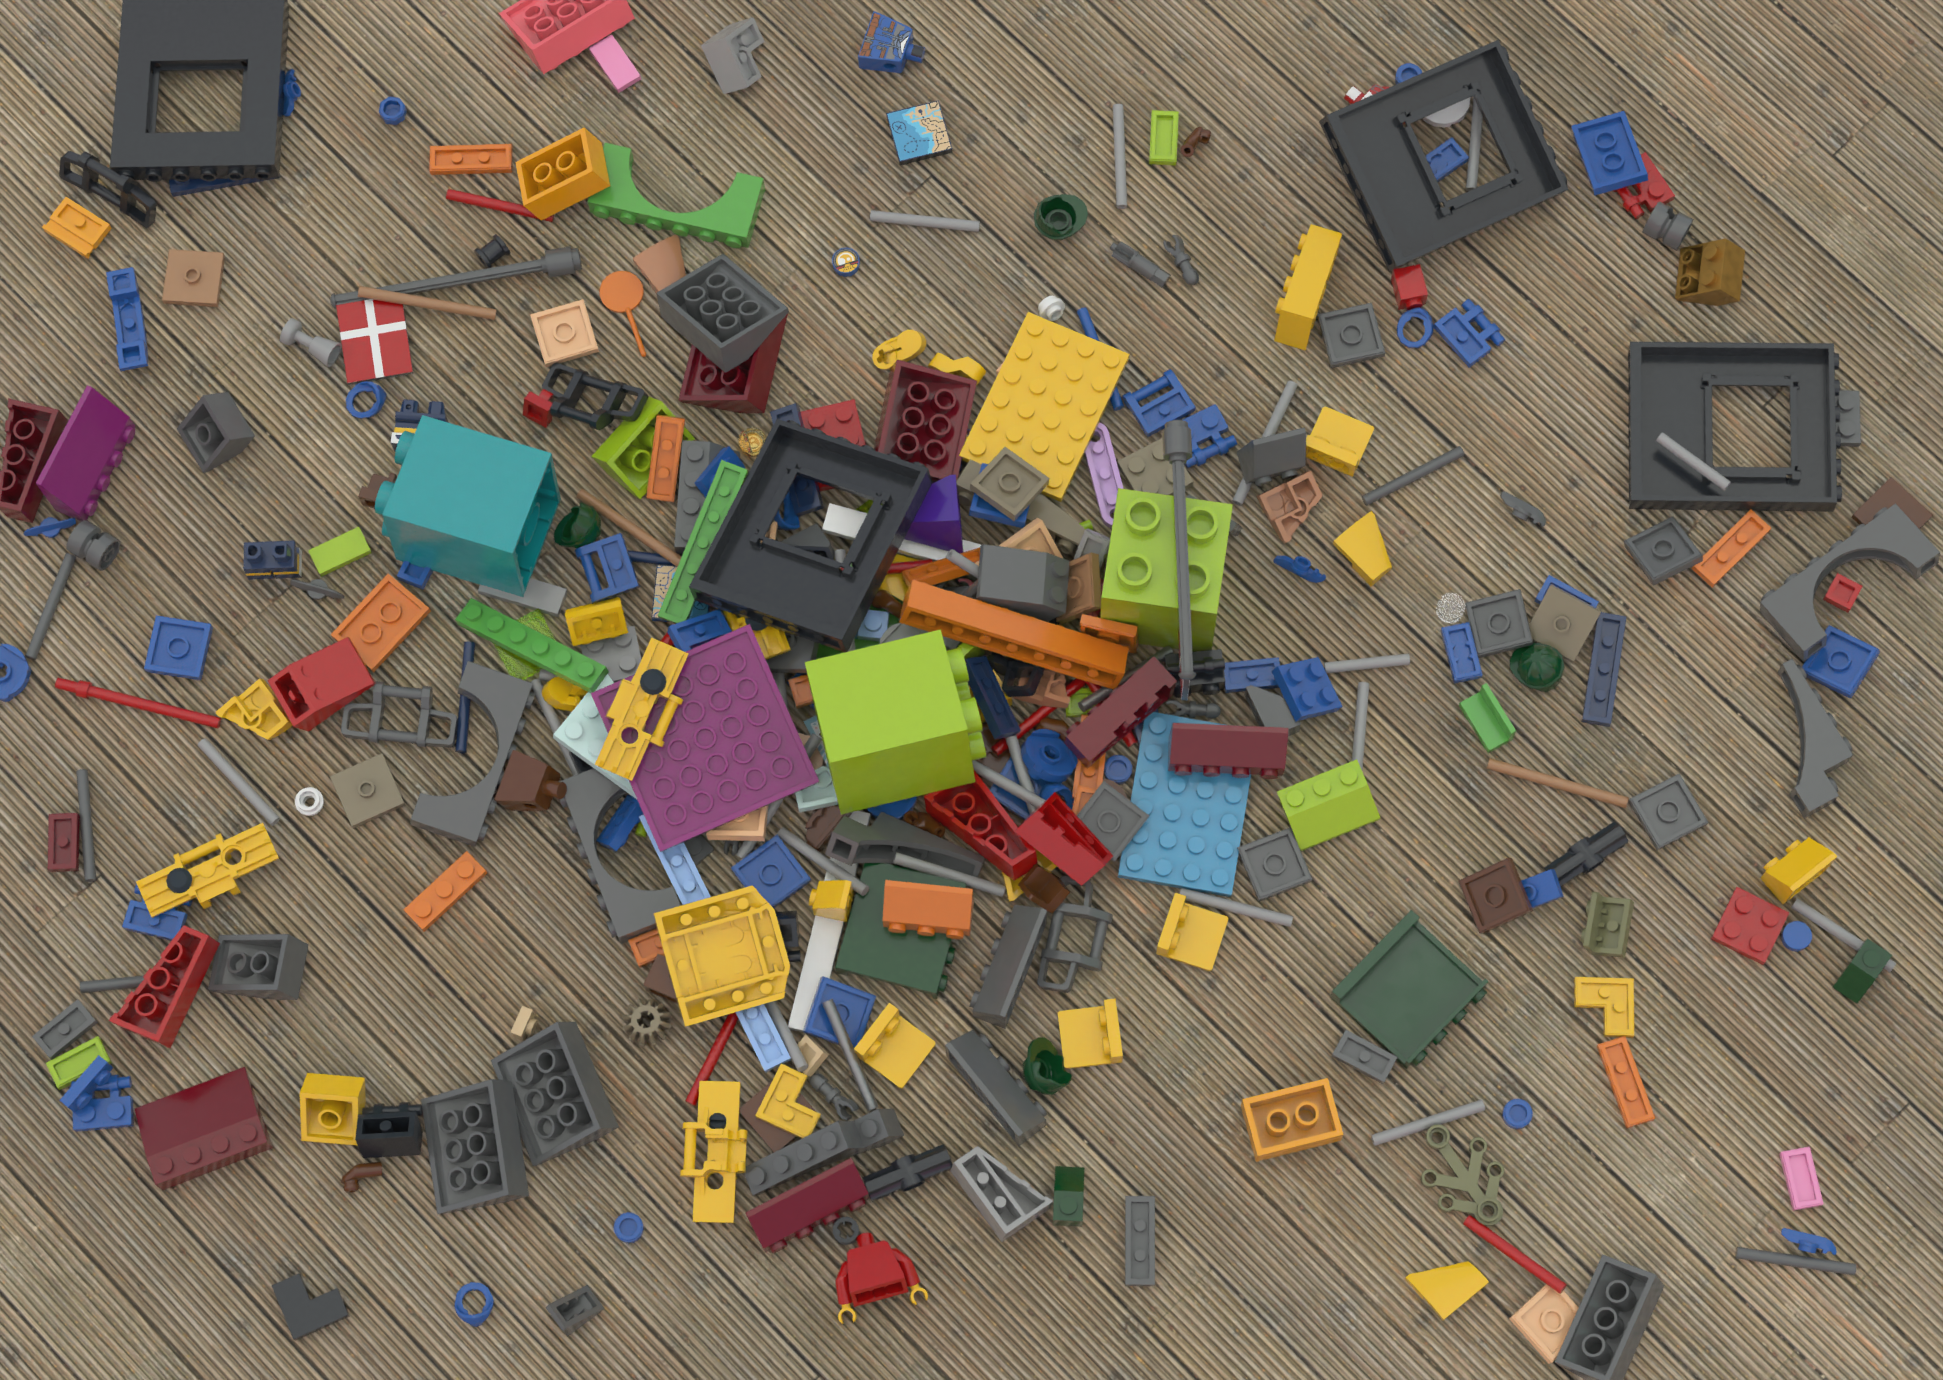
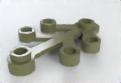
[1420,1125,1504,1226]

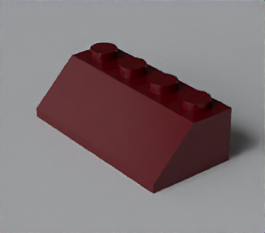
[1168,723,1288,779]
[745,1158,870,1253]

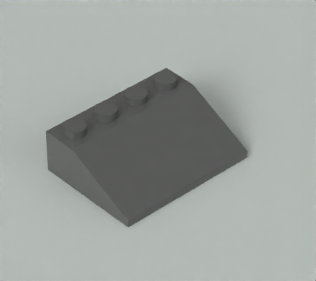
[656,254,789,373]
[491,1022,619,1166]
[421,1079,529,1214]

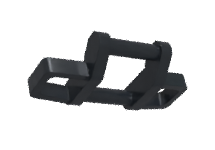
[59,151,157,228]
[542,363,648,430]
[987,618,1059,697]

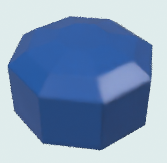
[379,97,407,125]

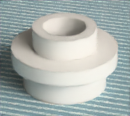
[1038,296,1065,321]
[295,787,324,816]

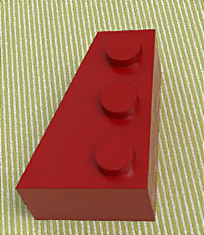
[1014,792,1113,886]

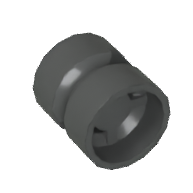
[1642,201,1694,251]
[66,520,121,571]

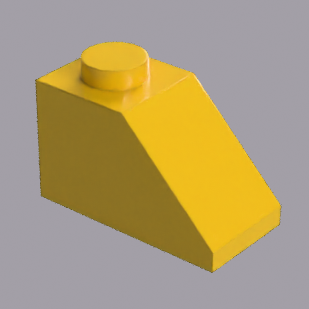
[809,880,854,922]

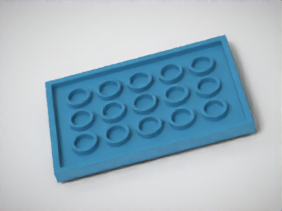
[1117,712,1251,897]

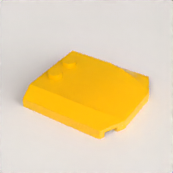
[653,885,790,1027]

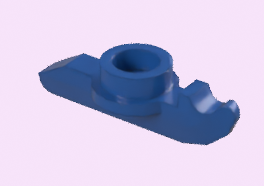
[283,69,301,117]
[24,517,76,538]
[1273,556,1326,583]
[1781,1228,1837,1255]

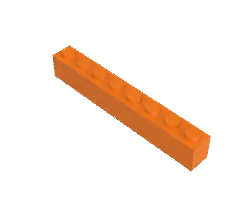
[899,580,1129,690]

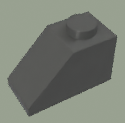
[1244,685,1303,736]

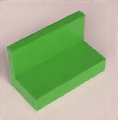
[1459,683,1516,753]

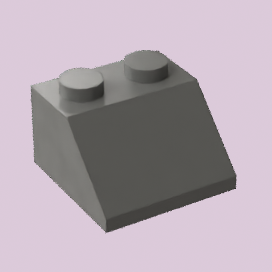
[177,392,255,473]
[1237,427,1306,486]

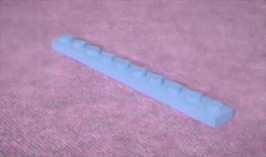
[639,814,791,1073]

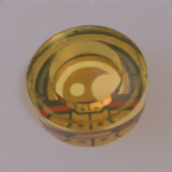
[738,427,766,457]

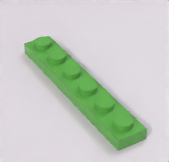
[658,460,748,624]
[455,598,609,693]

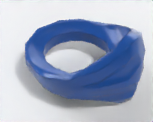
[1397,307,1434,348]
[346,381,387,419]
[774,492,800,531]
[1040,783,1074,810]
[455,1282,494,1327]

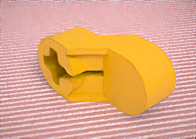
[872,330,926,370]
[927,353,986,386]
[542,677,588,712]

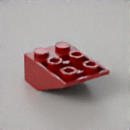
[267,637,376,732]

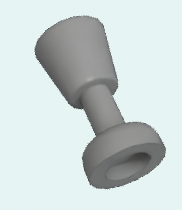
[280,318,342,367]

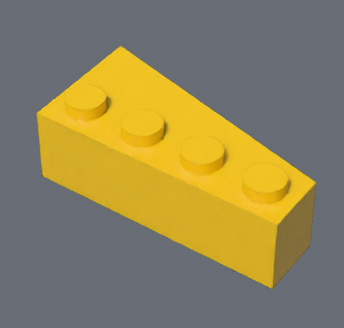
[1274,224,1342,351]

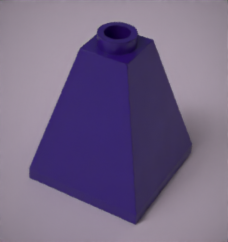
[904,475,964,553]

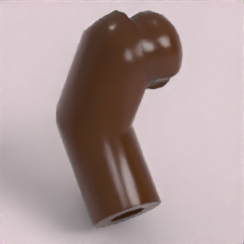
[1181,127,1211,157]
[872,590,903,620]
[903,810,945,838]
[341,1162,382,1193]

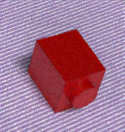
[1391,264,1428,310]

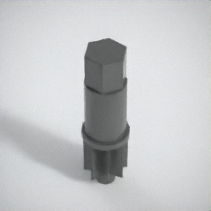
[1109,241,1171,287]

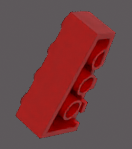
[924,770,1038,881]

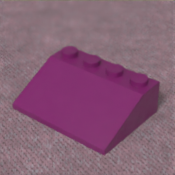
[36,385,135,522]

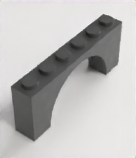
[1760,503,1940,662]
[410,661,536,847]
[559,768,680,944]

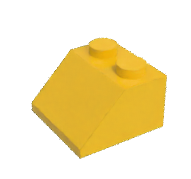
[1760,837,1837,905]
[300,1073,366,1146]

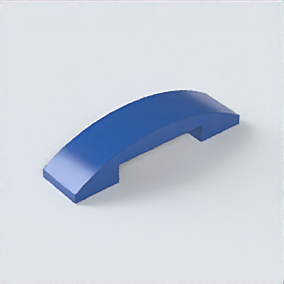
[106,267,148,371]

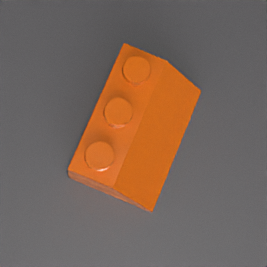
[882,880,974,939]

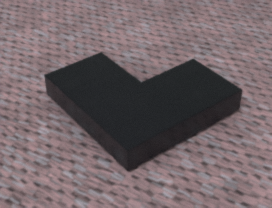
[272,1273,350,1341]

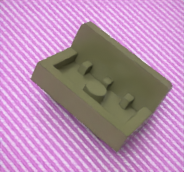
[1581,892,1634,958]

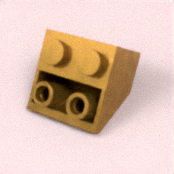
[1675,238,1745,306]

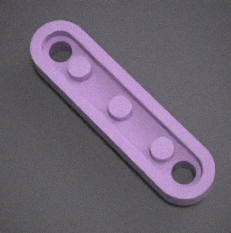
[1084,422,1124,528]

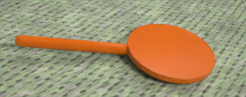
[599,271,646,357]

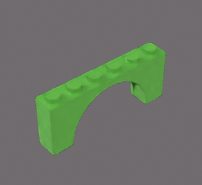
[587,143,765,248]

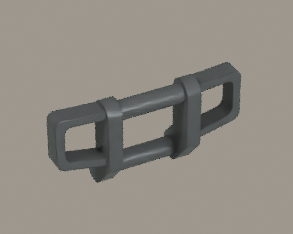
[341,681,458,748]
[1037,876,1113,993]

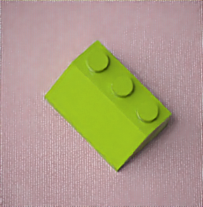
[591,396,695,499]
[1277,759,1381,851]

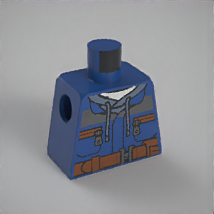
[858,11,926,73]

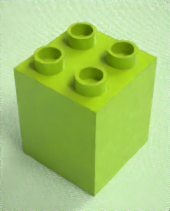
[1100,488,1233,652]
[805,629,986,815]

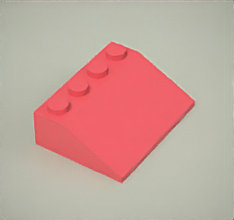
[499,0,635,74]

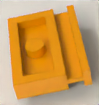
[42,197,112,259]

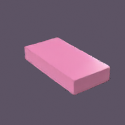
[589,34,641,93]
[1779,1147,1823,1211]

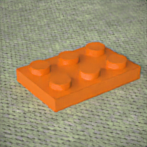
[330,573,431,673]

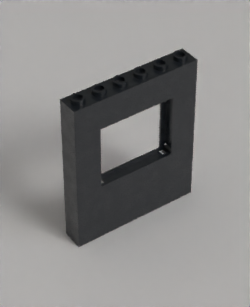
[110,0,289,182]
[1319,40,1568,272]
[1628,342,1842,512]
[689,419,933,652]

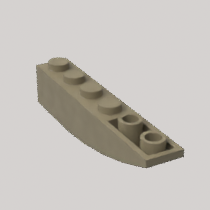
[957,459,1108,570]

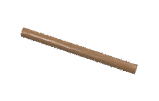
[358,286,497,320]
[577,489,682,567]
[1486,758,1629,808]

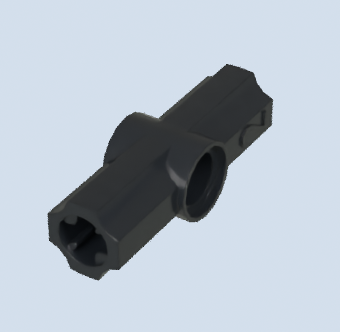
[1543,822,1629,887]
[862,1144,953,1202]

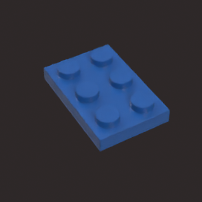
[1571,111,1648,196]

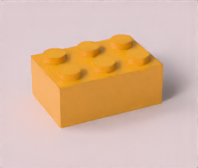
[515,127,610,221]
[1241,1078,1343,1162]

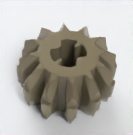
[622,997,672,1047]

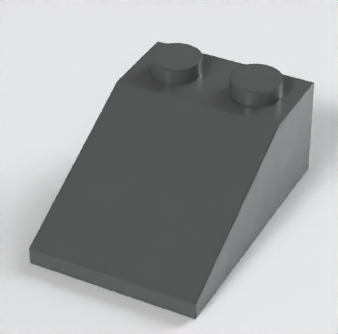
[976,544,1070,622]
[208,934,309,1000]

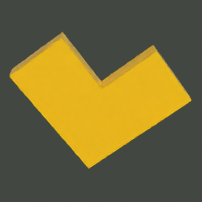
[1574,977,1634,1038]
[755,1064,821,1139]

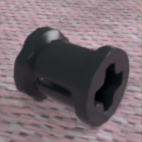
[474,234,511,268]

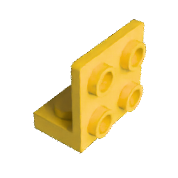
[1306,407,1374,477]
[565,597,628,646]
[1156,893,1228,971]
[1058,998,1123,1069]
[854,1003,936,1089]

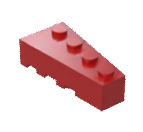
[108,925,220,1049]

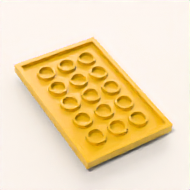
[959,312,1130,502]

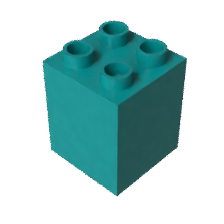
[375,415,561,597]

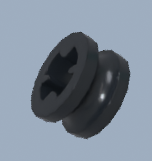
[833,1217,860,1245]

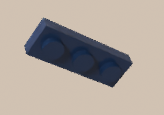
[965,656,1021,739]

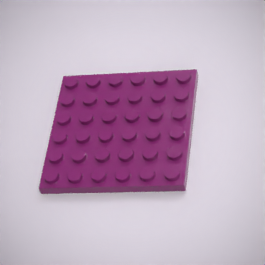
[591,624,819,852]

